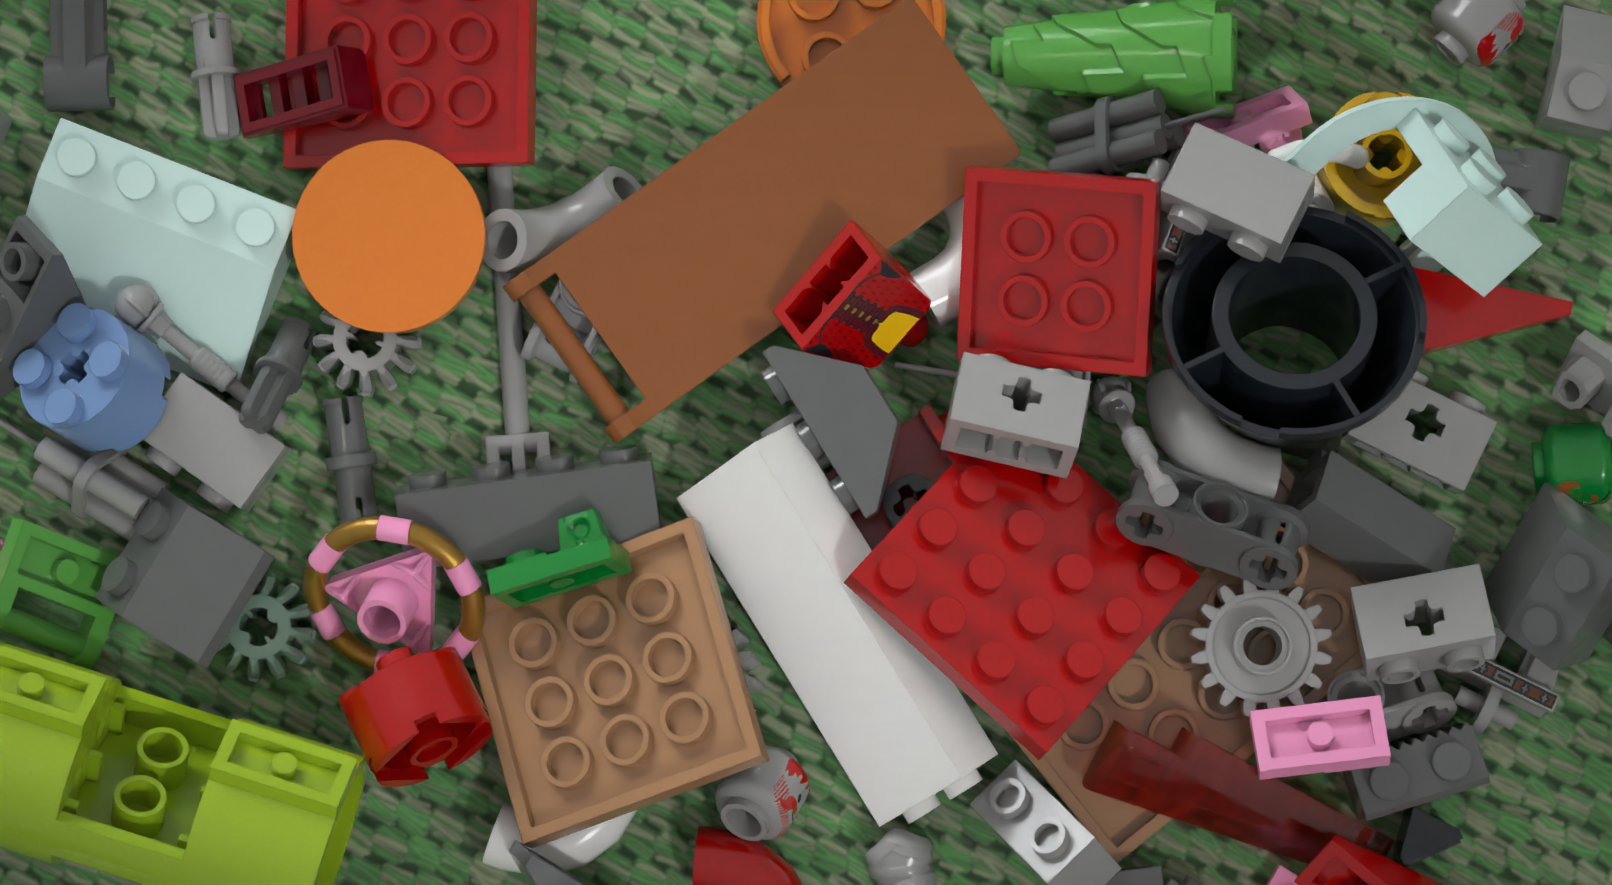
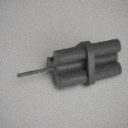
[1048,88,1227,176]

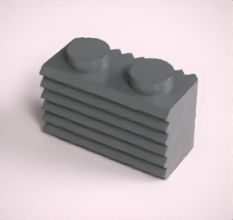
[1342,723,1490,821]

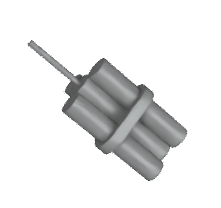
[0,418,171,541]

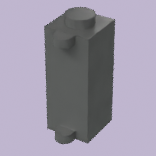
[1280,448,1456,583]

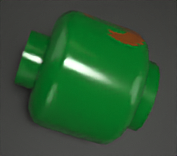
[1531,421,1612,506]

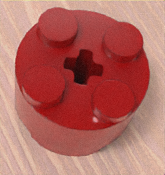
[338,646,492,787]

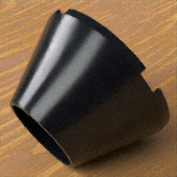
[1162,206,1427,448]

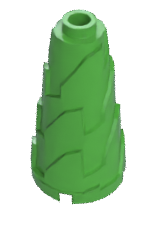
[991,0,1238,119]

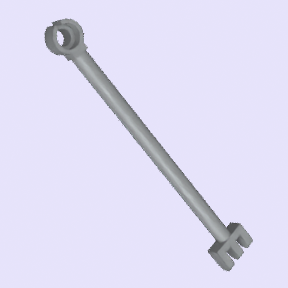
[485,166,551,472]

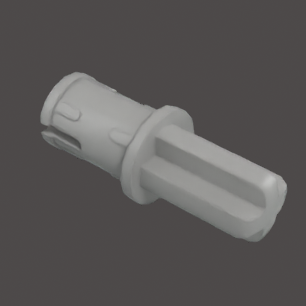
[190,12,241,141]

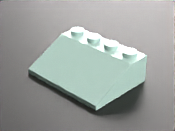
[25,118,296,386]

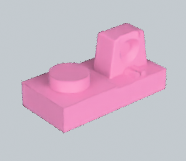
[1178,85,1313,154]
[1250,695,1391,780]

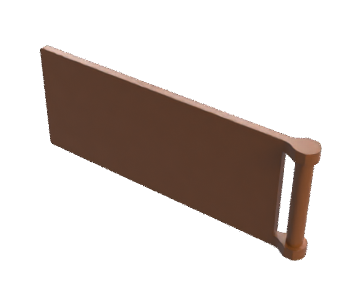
[503,0,1020,444]

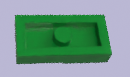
[486,509,633,609]

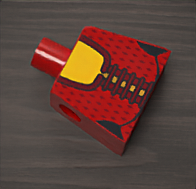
[773,220,931,369]

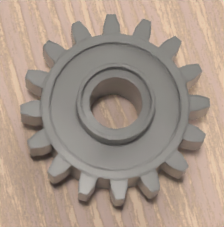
[1188,578,1332,717]

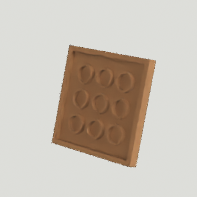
[459,516,769,849]

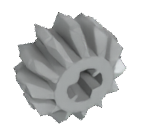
[313,311,423,397]

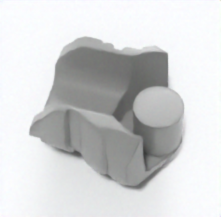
[865,828,936,885]

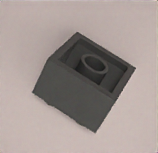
[1484,483,1612,671]
[95,488,275,669]

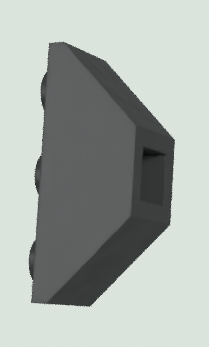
[0,216,86,399]
[761,345,901,519]

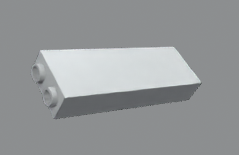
[676,423,998,827]

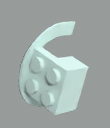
[1282,96,1542,297]

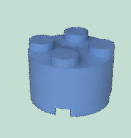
[13,303,171,454]

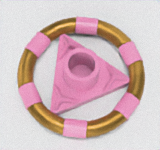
[303,515,486,673]

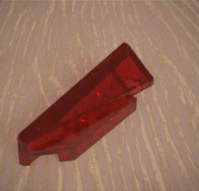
[1082,720,1395,864]

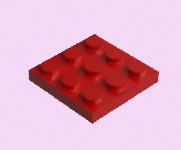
[956,165,1162,377]

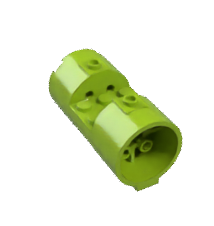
[0,641,368,885]

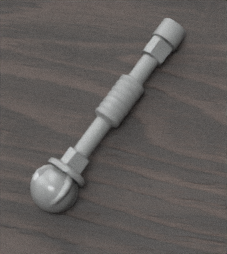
[114,284,289,435]
[1091,376,1179,507]

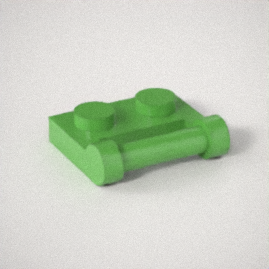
[0,518,117,669]

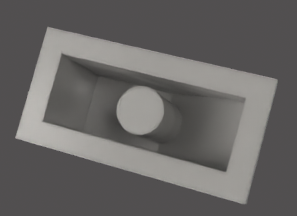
[1535,5,1612,142]

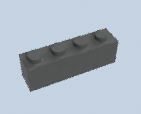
[394,445,662,567]

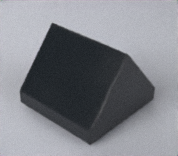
[1392,807,1463,866]

